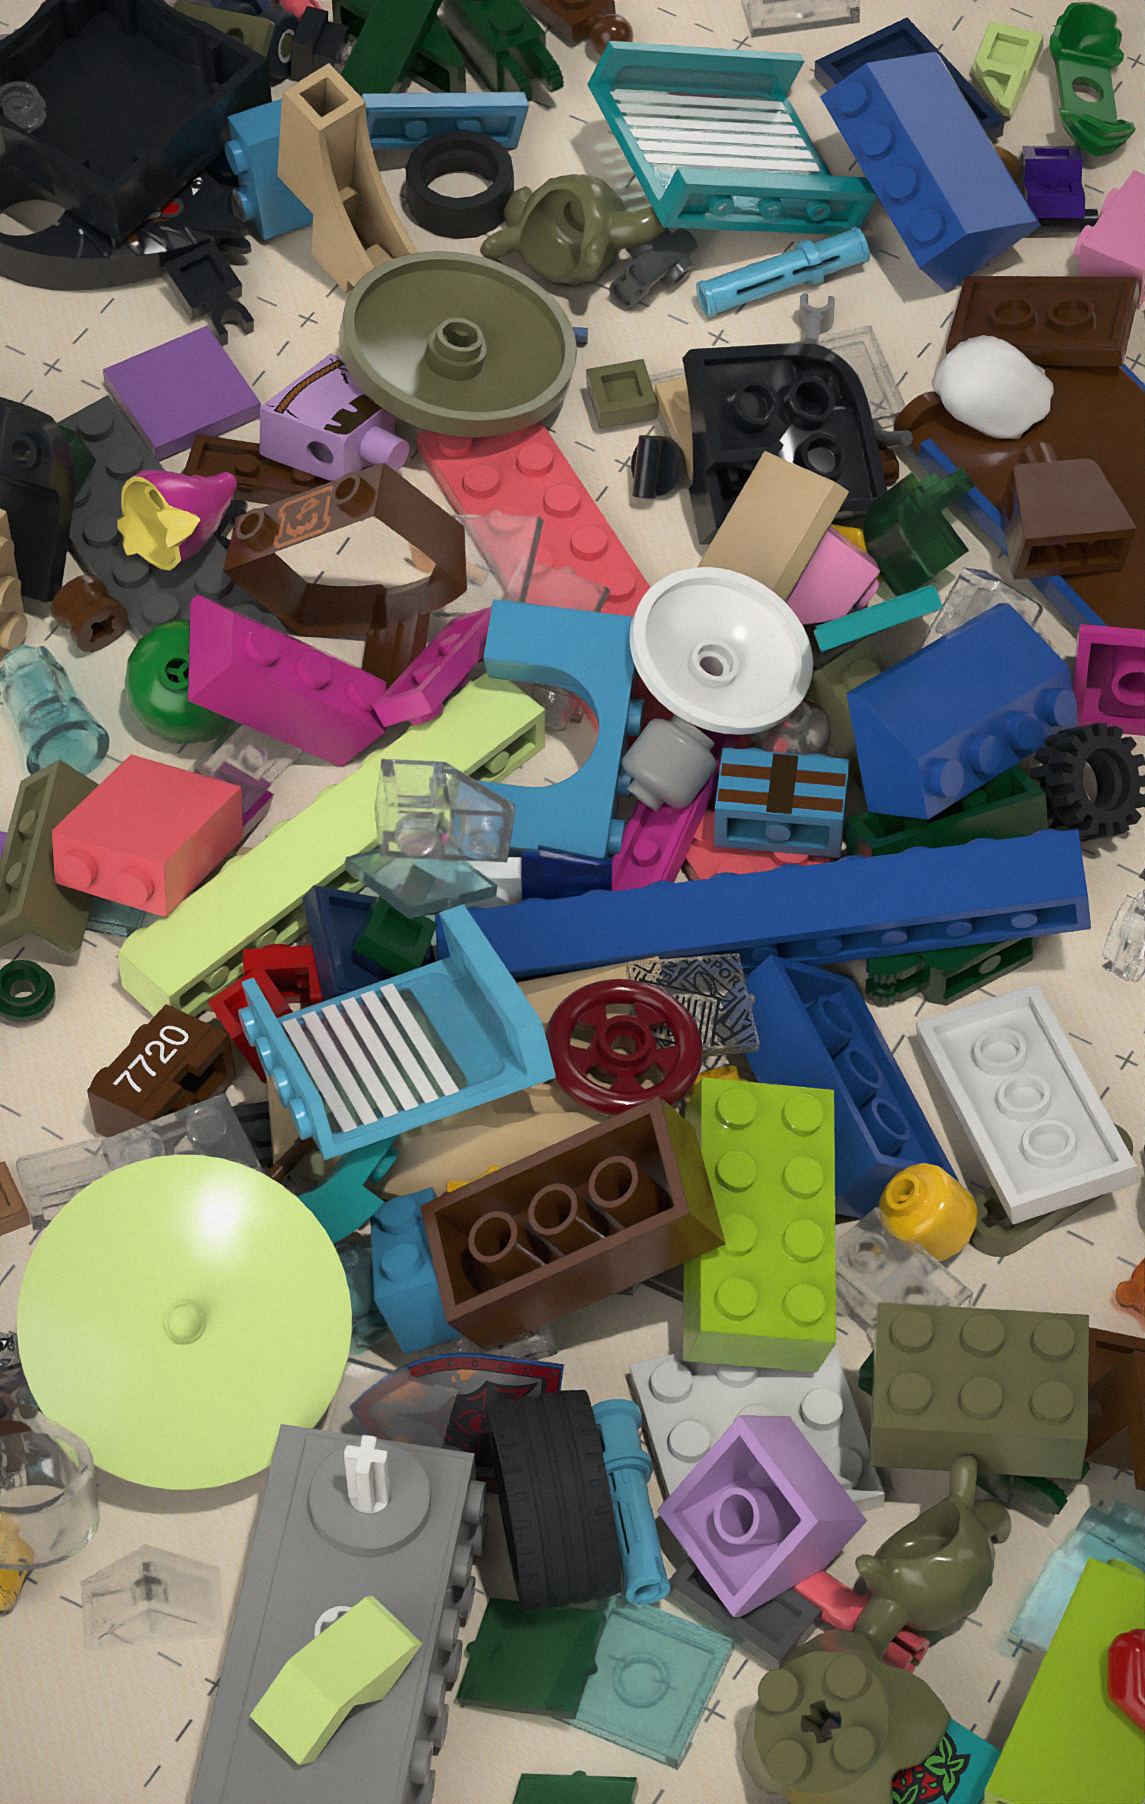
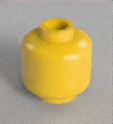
[878,1163,978,1263]

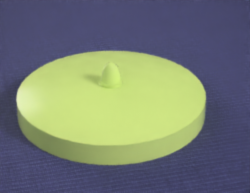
[17,1155,352,1490]

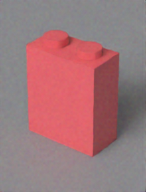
[52,754,243,917]

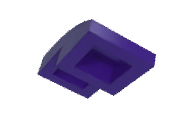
[1022,146,1085,218]

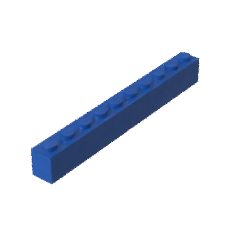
[435,829,1091,985]

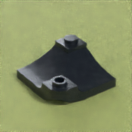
[682,343,891,545]
[0,397,76,603]

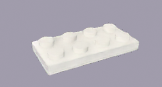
[916,983,1138,1225]

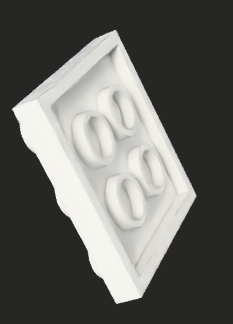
[630,1346,885,1555]

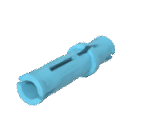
[696,227,870,317]

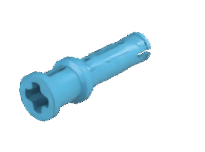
[592,1399,671,1604]

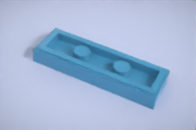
[361,92,529,150]

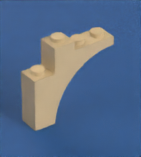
[277,63,419,293]

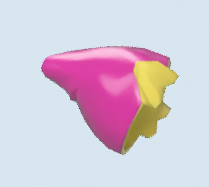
[117,469,237,571]

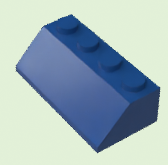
[820,51,1041,292]
[846,603,1079,819]
[720,955,959,1219]

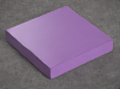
[103,325,261,461]

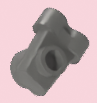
[609,228,698,309]

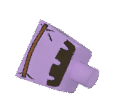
[260,354,409,481]

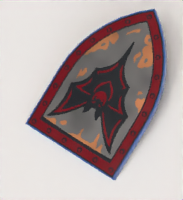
[350,1352,564,1494]

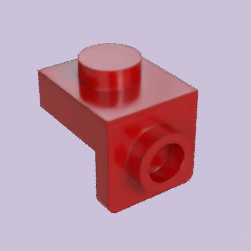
[243,944,326,1030]

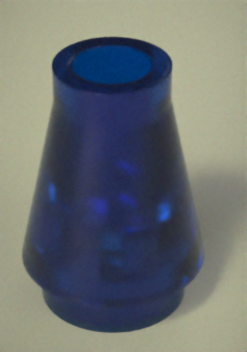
[521,844,612,901]

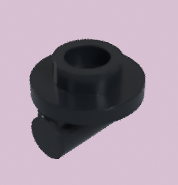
[631,435,686,499]

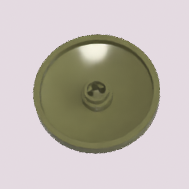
[339,251,577,437]

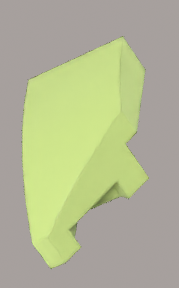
[972,20,1043,117]

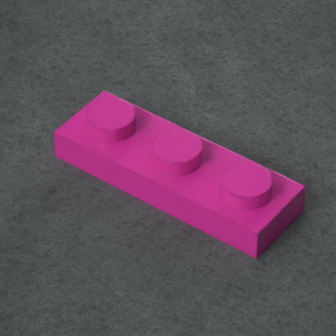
[373,606,492,727]

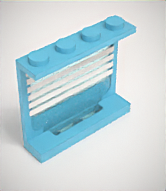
[238,904,556,1160]

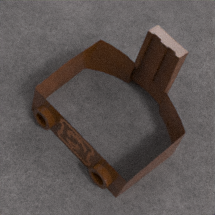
[223,462,467,691]

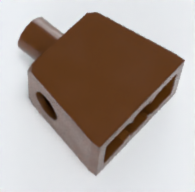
[1001,443,1136,580]

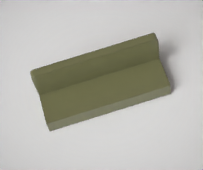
[0,759,99,953]

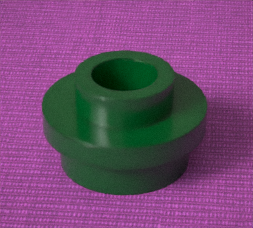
[0,960,56,1022]

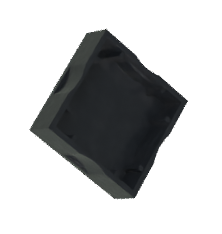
[0,0,272,243]

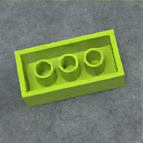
[683,1077,836,1372]

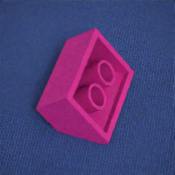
[188,595,386,767]

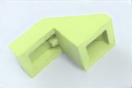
[249,1596,423,1765]

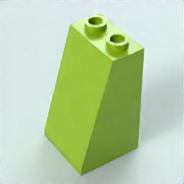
[984,1557,1145,1804]

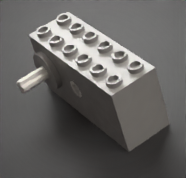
[190,1424,489,1804]

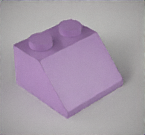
[657,1415,867,1617]

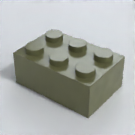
[869,1302,1089,1479]

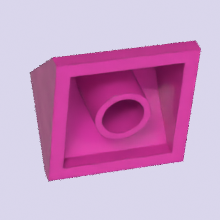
[1072,624,1145,736]

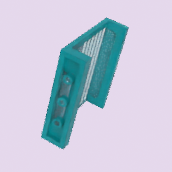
[587,41,878,235]

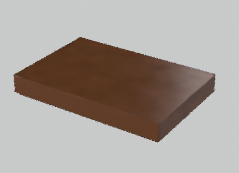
[946,276,1139,366]

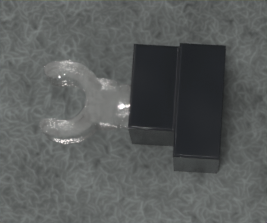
[291,6,356,82]

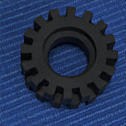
[1030,723,1145,842]

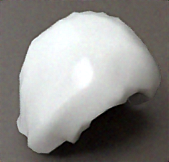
[931,335,1054,440]

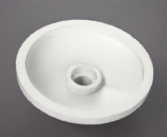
[630,567,813,735]

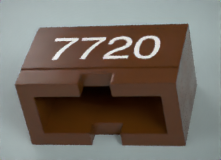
[87,1004,236,1159]

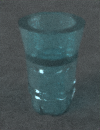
[0,645,110,776]

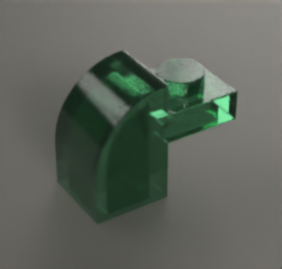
[863,466,976,597]

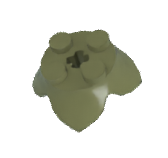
[742,1629,952,1804]

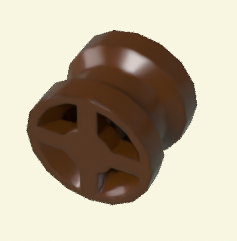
[50,574,128,652]

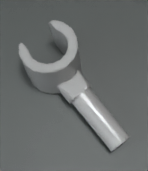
[799,293,835,345]

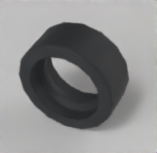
[405,130,514,239]

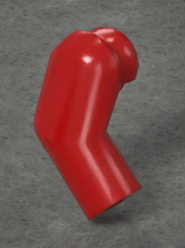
[1107,1628,1145,1733]

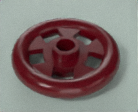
[545,979,703,1117]

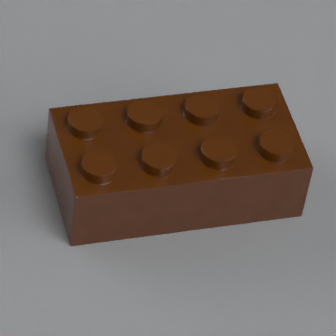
[420,1096,726,1352]

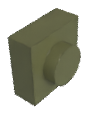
[586,359,657,428]

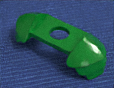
[1049,2,1136,157]

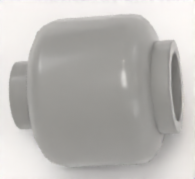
[622,714,716,812]

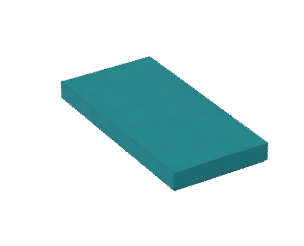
[814,585,943,654]

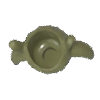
[480,174,668,286]
[852,1455,1011,1662]

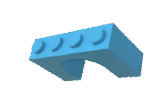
[453,599,645,875]

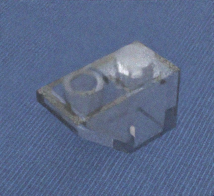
[374,759,515,862]

